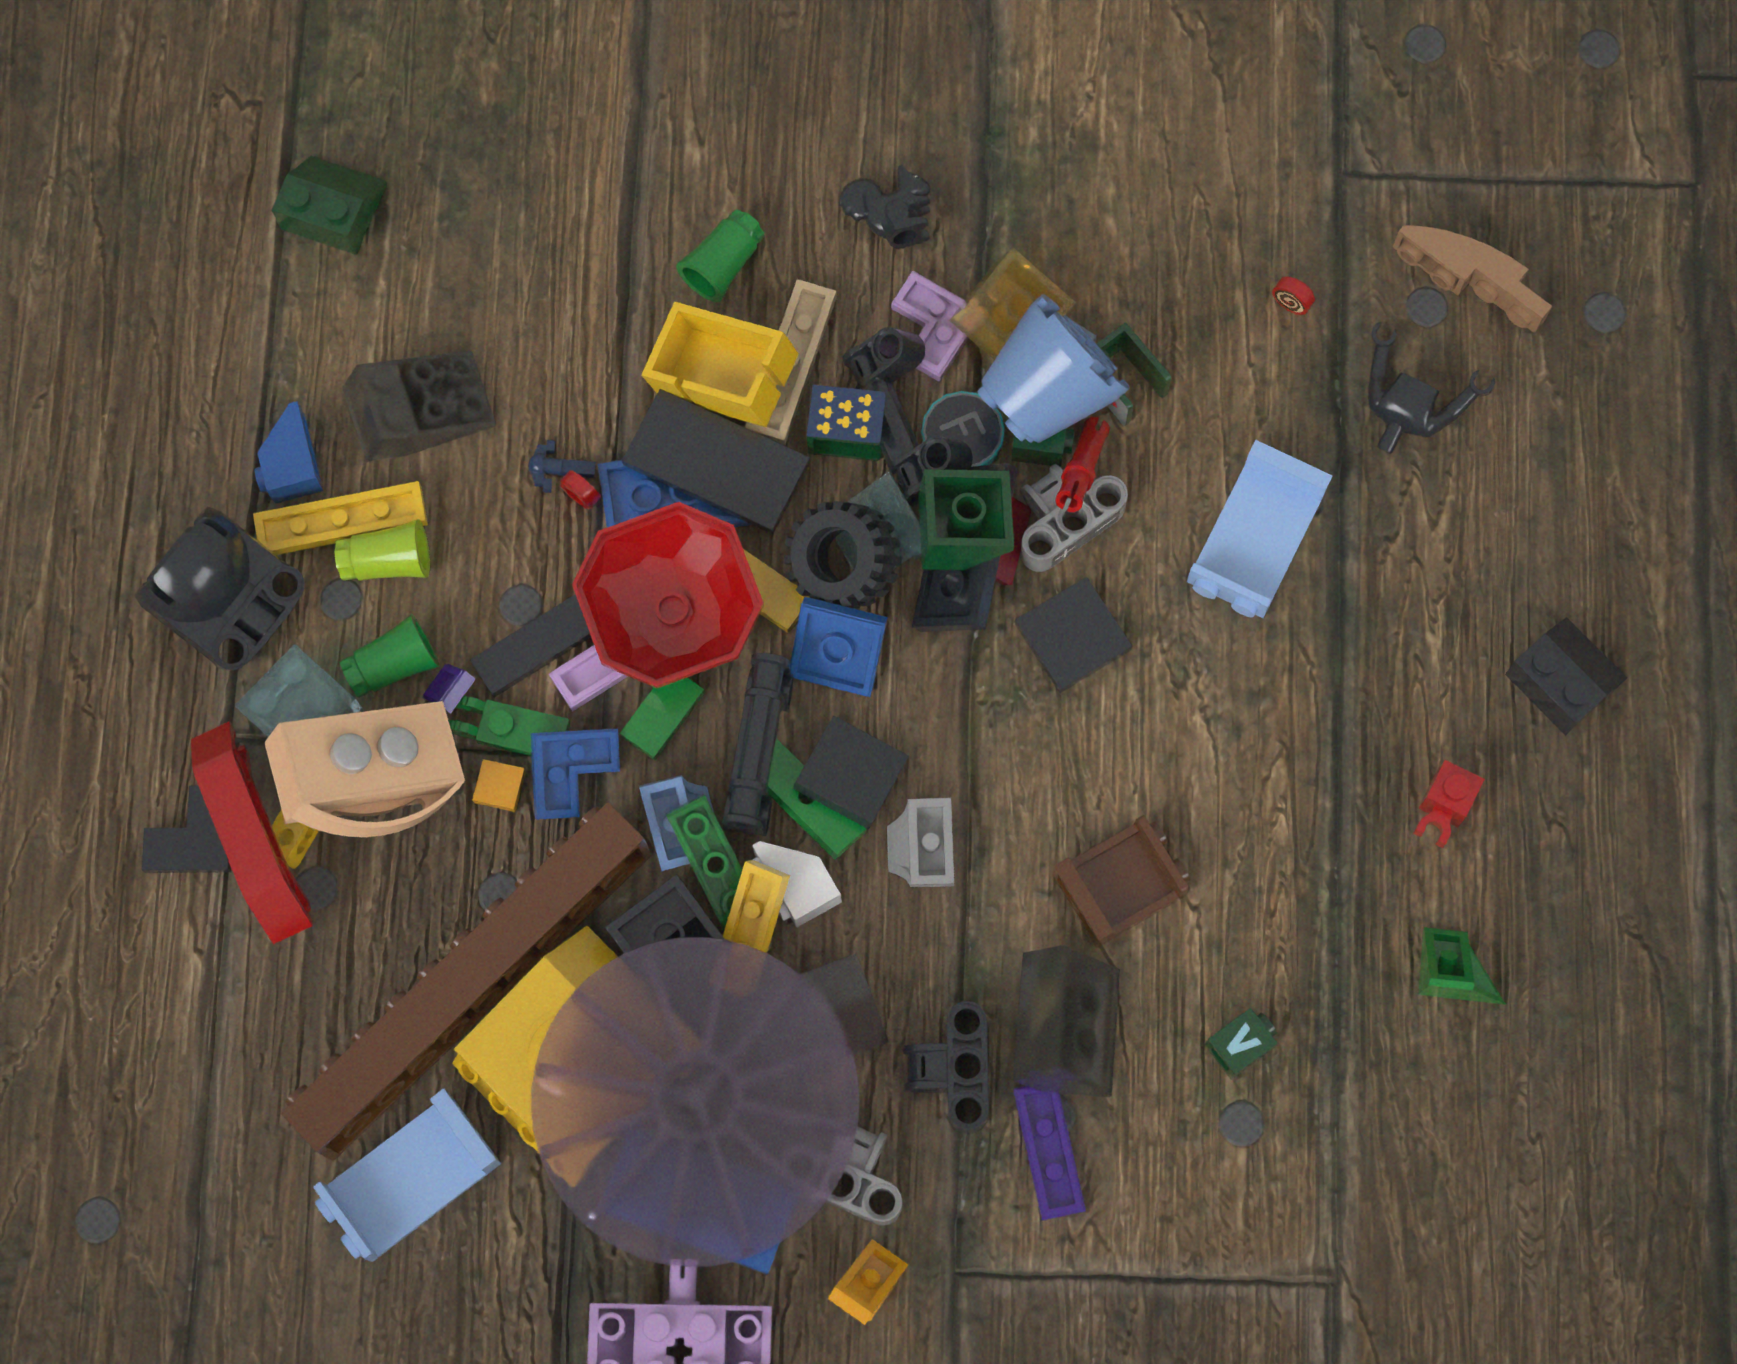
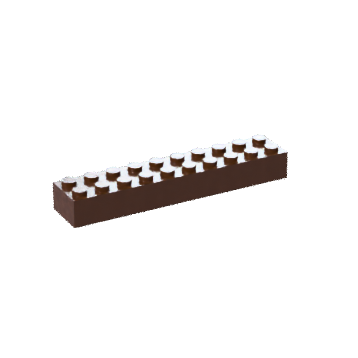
[280,802,652,1161]

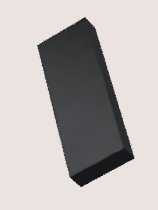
[470,594,591,698]

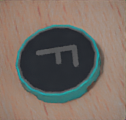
[921,391,1005,467]

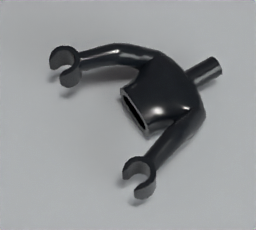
[1368,322,1495,454]

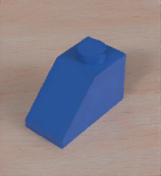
[254,401,324,504]

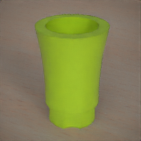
[334,519,430,581]

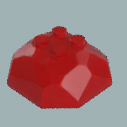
[572,502,764,688]

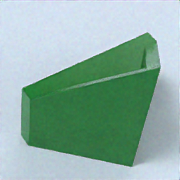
[1418,927,1506,1005]

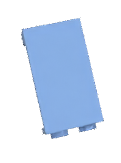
[1187,440,1332,618]
[313,1089,502,1262]

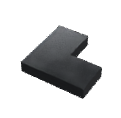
[142,785,231,873]

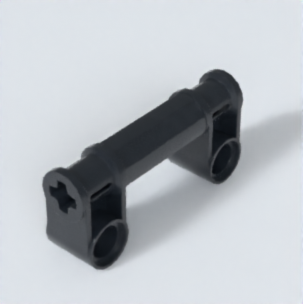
[842,327,973,506]
[722,653,794,836]

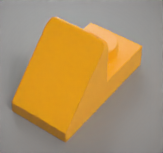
[828,1239,909,1325]

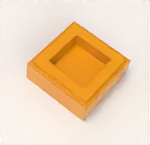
[472,759,526,812]

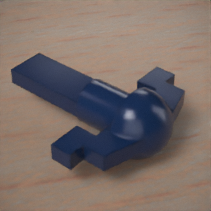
[528,440,596,493]

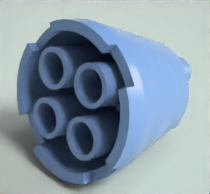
[977,294,1130,443]

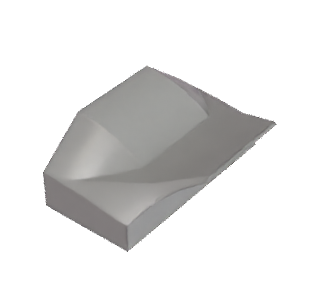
[887,798,954,887]

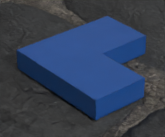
[530,728,620,820]

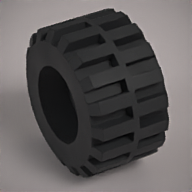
[784,501,902,609]

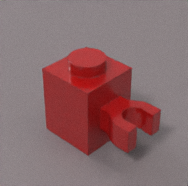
[1413,760,1485,848]

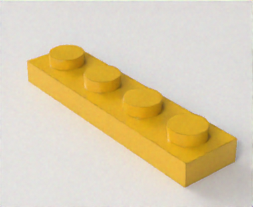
[253,481,428,555]

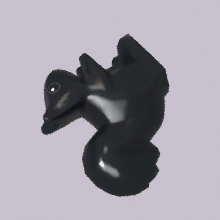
[839,165,931,250]

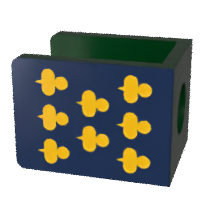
[806,385,886,461]

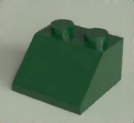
[271,156,387,255]
[918,469,1014,570]

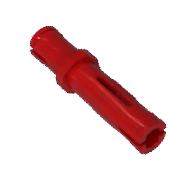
[1055,417,1110,513]

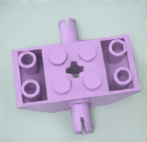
[587,1259,772,1364]

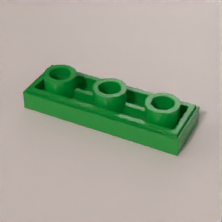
[768,739,867,860]
[665,794,742,930]

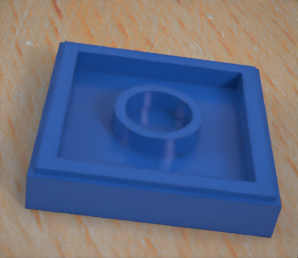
[790,597,888,697]

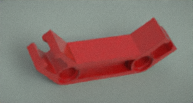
[191,721,313,944]

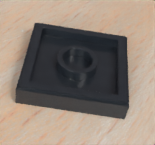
[1014,577,1133,693]
[793,715,909,829]

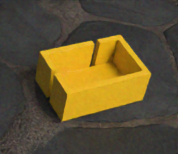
[641,301,799,427]

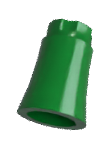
[676,209,765,303]
[339,614,439,698]

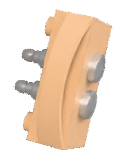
[265,701,465,837]

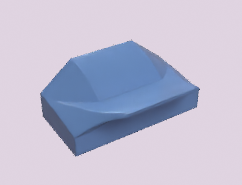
[639,775,714,871]

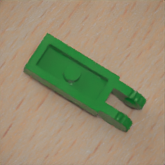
[448,695,571,756]

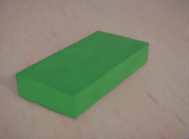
[619,678,705,760]

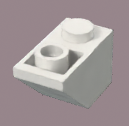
[752,841,842,928]

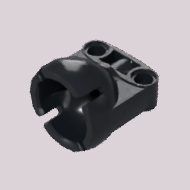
[135,506,305,670]

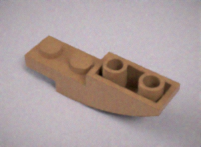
[1393,225,1552,333]

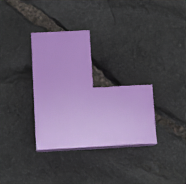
[891,271,983,382]

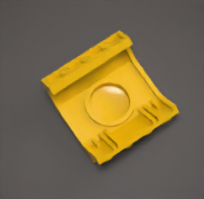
[452,926,709,1188]

